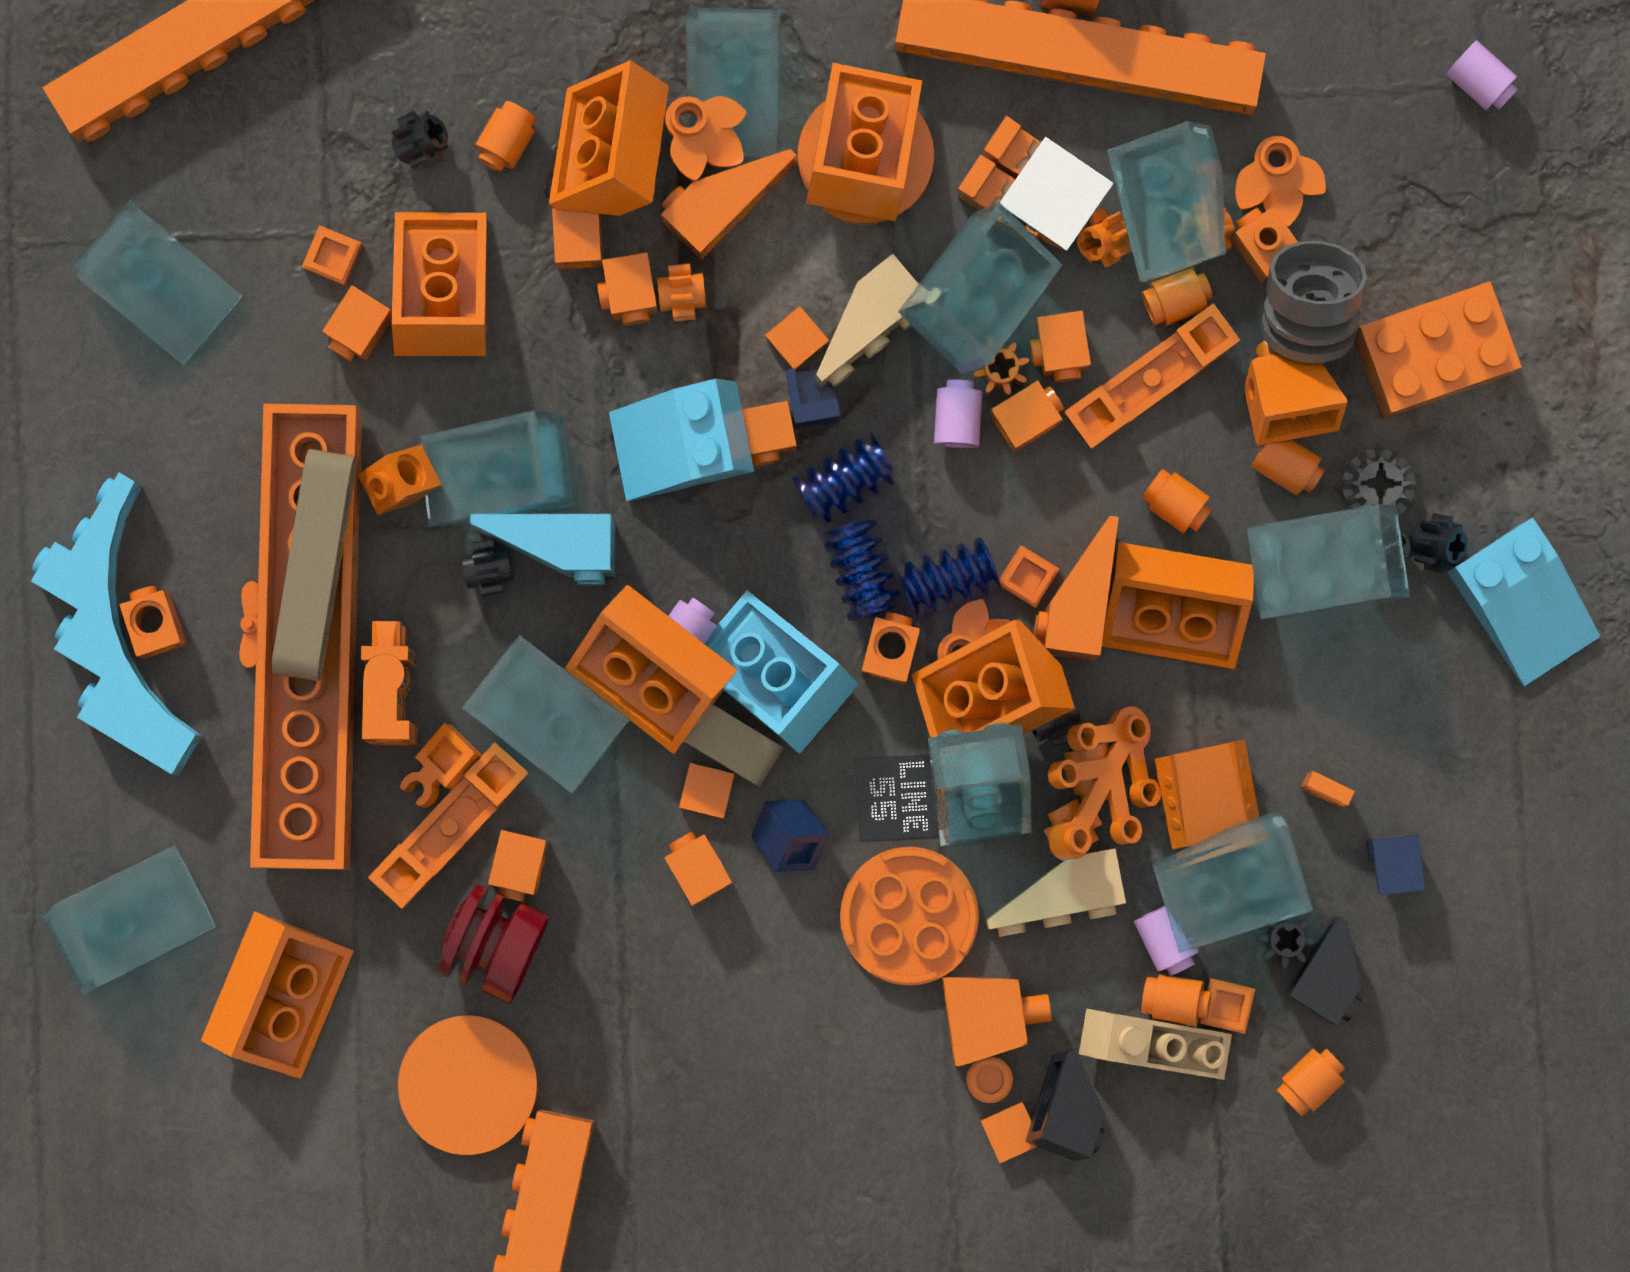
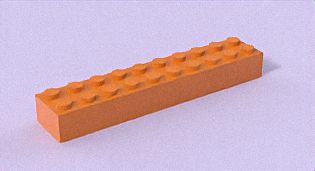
[250,404,362,870]

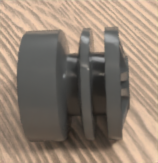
[1261,241,1367,363]

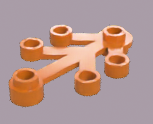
[1048,706,1161,860]

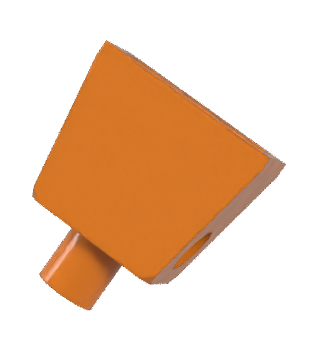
[1245,341,1348,446]
[942,977,1052,1066]

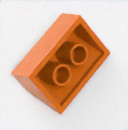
[549,60,669,216]
[1102,542,1255,669]
[564,584,737,754]
[911,620,1075,761]
[201,911,354,1079]

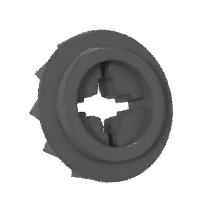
[1342,447,1417,521]

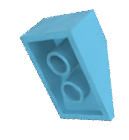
[609,378,754,502]
[470,514,615,586]
[1447,517,1601,687]
[705,590,859,754]

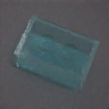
[898,202,1063,374]
[1247,504,1410,619]
[462,635,632,795]
[928,723,1032,846]

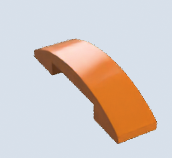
[1064,303,1241,449]
[368,742,529,909]

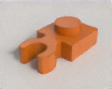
[400,723,482,808]

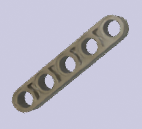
[272,449,356,681]
[684,705,784,787]

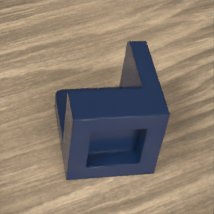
[785,368,840,429]
[752,799,829,872]
[1366,835,1426,895]

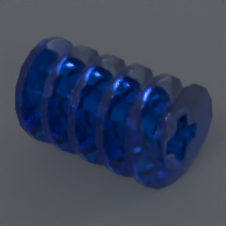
[791,431,896,523]
[824,519,900,622]
[899,537,1001,620]

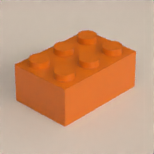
[1355,281,1522,419]

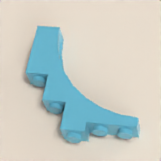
[31,472,203,776]

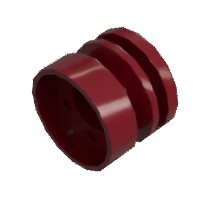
[438,883,550,1004]

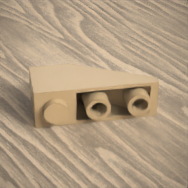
[814,254,928,390]
[985,848,1126,937]
[1079,1008,1232,1080]

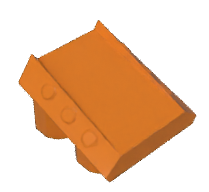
[1155,739,1262,850]

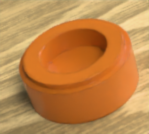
[966,1056,1013,1103]

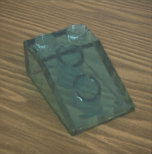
[686,7,782,157]
[1107,121,1226,282]
[71,199,243,365]
[418,410,574,527]
[1152,811,1313,953]
[40,845,217,996]

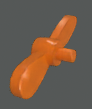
[239,581,258,668]

